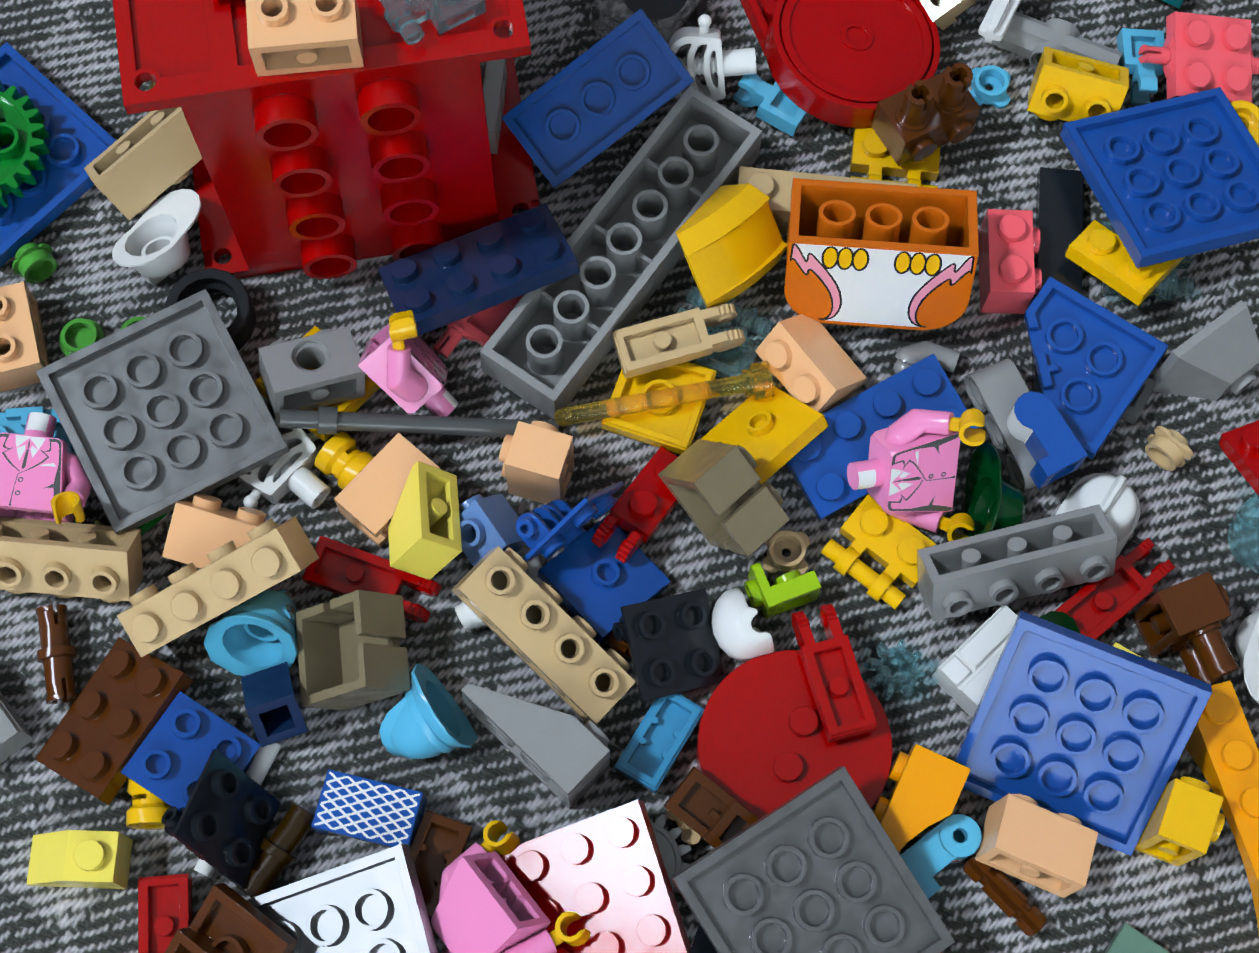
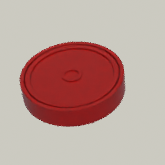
[765,0,941,128]
[696,650,892,818]

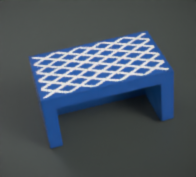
[311,769,427,848]

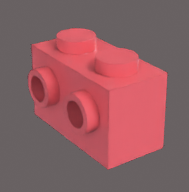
[978,209,1042,314]

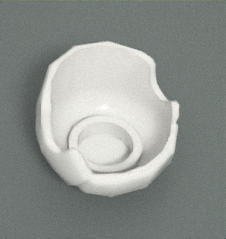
[711,588,775,661]

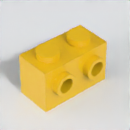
[1027,46,1129,122]
[1135,776,1225,867]

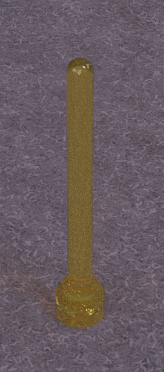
[554,361,774,426]

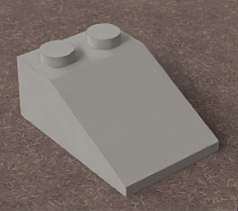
[461,683,610,809]

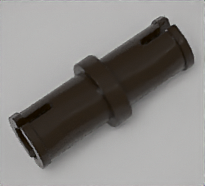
[236,802,314,898]

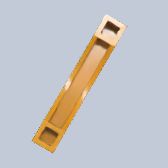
[1185,680,1259,935]
[873,744,971,852]

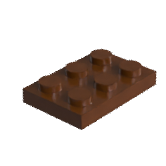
[35,637,194,805]

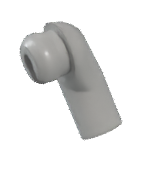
[893,341,960,374]

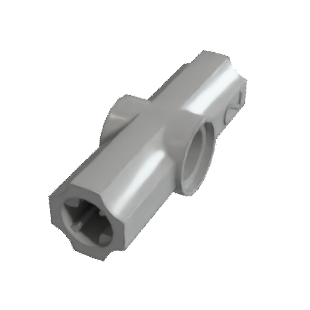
[992,11,1122,70]

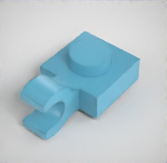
[1117,28,1165,106]
[733,74,808,137]

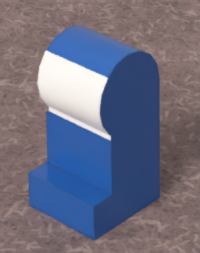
[1007,391,1088,490]

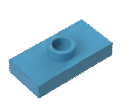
[614,693,704,794]

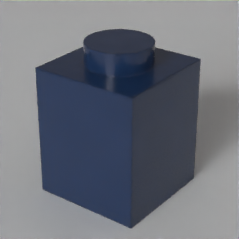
[241,662,308,748]

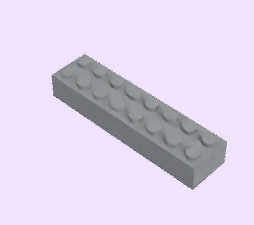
[480,86,763,421]

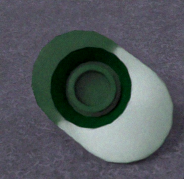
[963,443,1026,537]

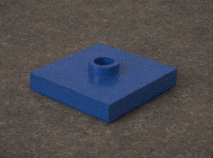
[537,516,671,643]

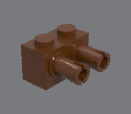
[871,63,981,166]
[1132,572,1239,686]

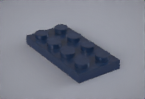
[378,203,580,340]

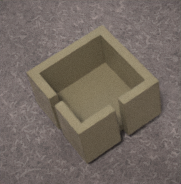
[658,439,790,557]
[295,590,410,710]

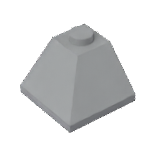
[1152,300,1259,400]

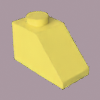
[388,461,462,580]
[26,830,133,889]

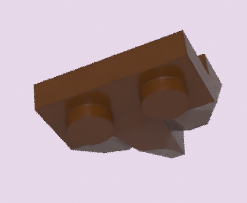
[164,883,298,953]

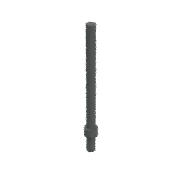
[279,406,559,437]

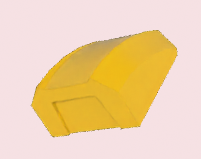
[675,183,787,309]

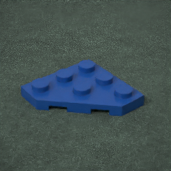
[1024,276,1169,460]

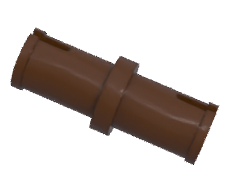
[36,604,78,704]

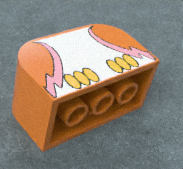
[784,178,979,330]

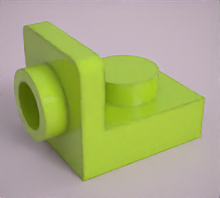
[744,562,822,619]

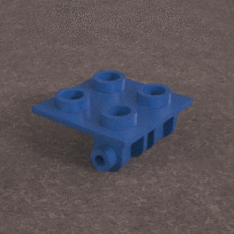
[516,481,624,562]
[121,691,261,809]

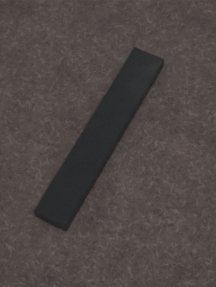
[1031,167,1084,393]

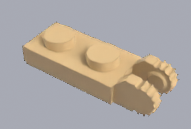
[612,303,746,379]

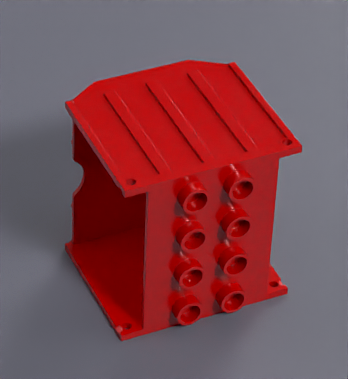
[113,0,539,279]

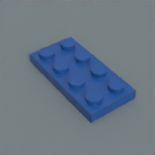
[501,8,695,188]
[786,354,978,522]

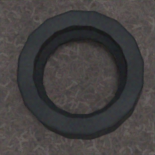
[165,268,256,351]

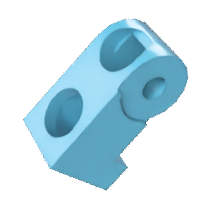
[901,814,982,899]

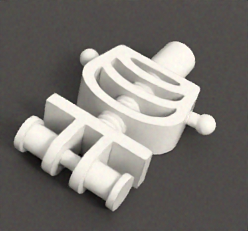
[668,14,757,101]
[239,395,331,509]

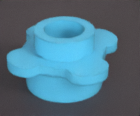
[970,65,1011,109]

